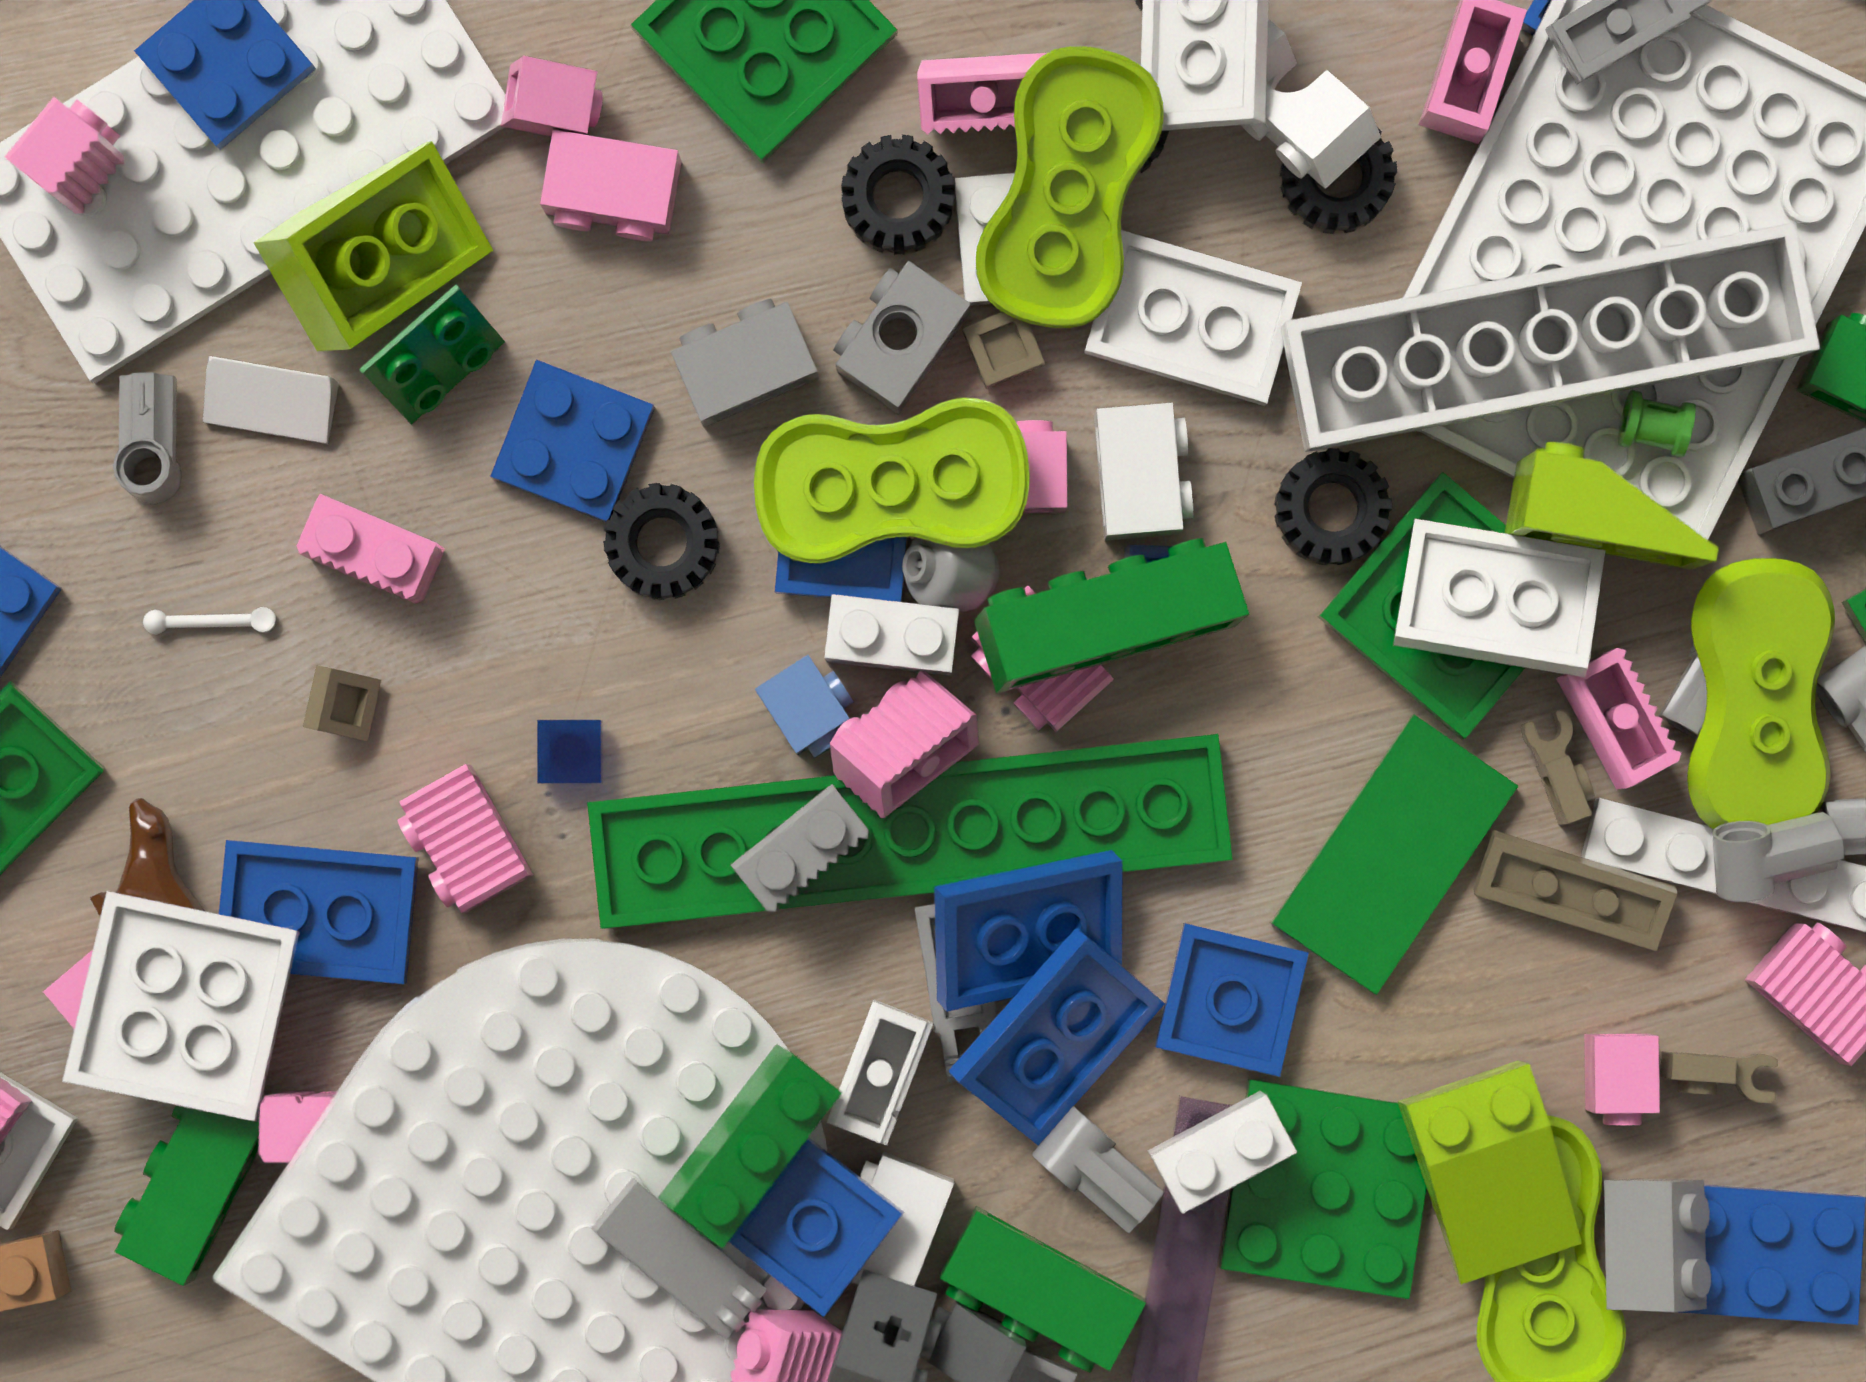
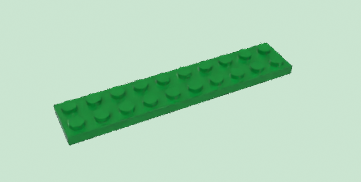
[587,734,1233,929]

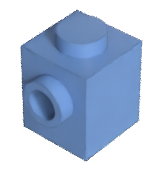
[755,655,854,758]

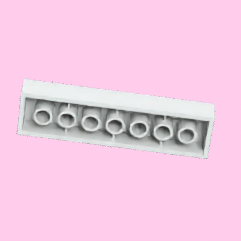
[1281,222,1820,452]

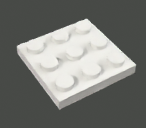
[63,891,299,1121]

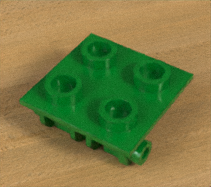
[359,285,505,425]

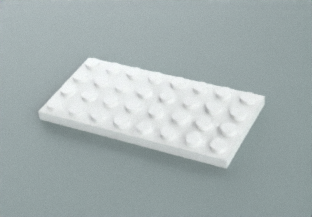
[0,0,506,384]

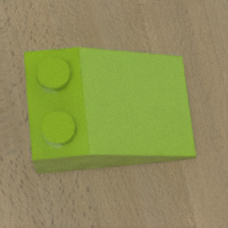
[253,141,493,351]
[1505,442,1719,570]
[1397,1060,1582,1285]

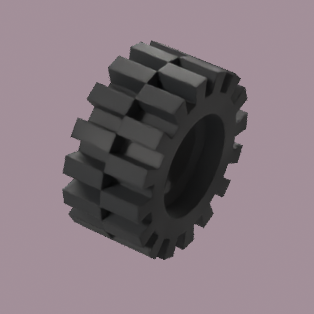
[1280,127,1397,234]
[841,134,955,255]
[1274,448,1392,566]
[603,483,720,600]

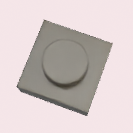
[962,312,1045,389]
[303,665,381,741]

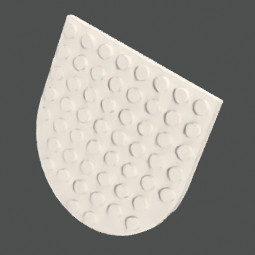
[213,939,827,1382]

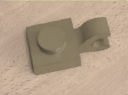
[1521,709,1595,825]
[1660,1051,1778,1103]

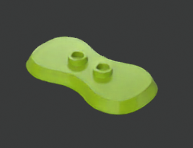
[976,46,1164,328]
[754,398,1030,563]
[1687,558,1835,829]
[1476,1116,1626,1382]

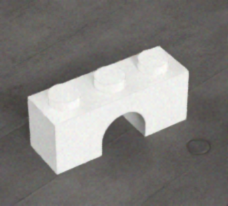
[1241,19,1381,189]

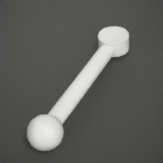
[143,607,277,635]

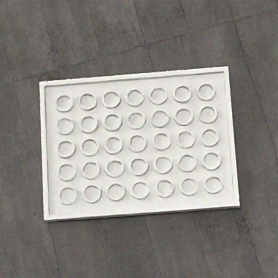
[1403,0,1866,540]

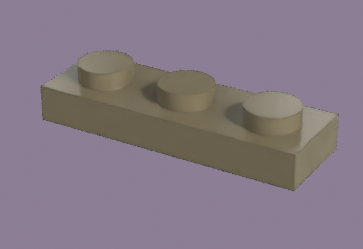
[1473,830,1678,951]

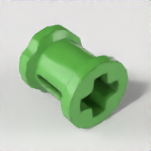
[1618,390,1696,458]

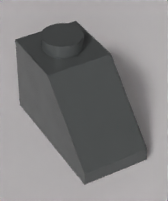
[926,1300,1026,1382]

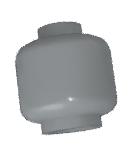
[902,537,999,612]

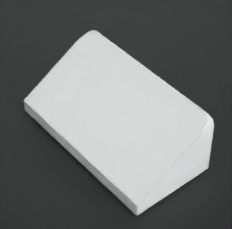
[203,356,339,444]

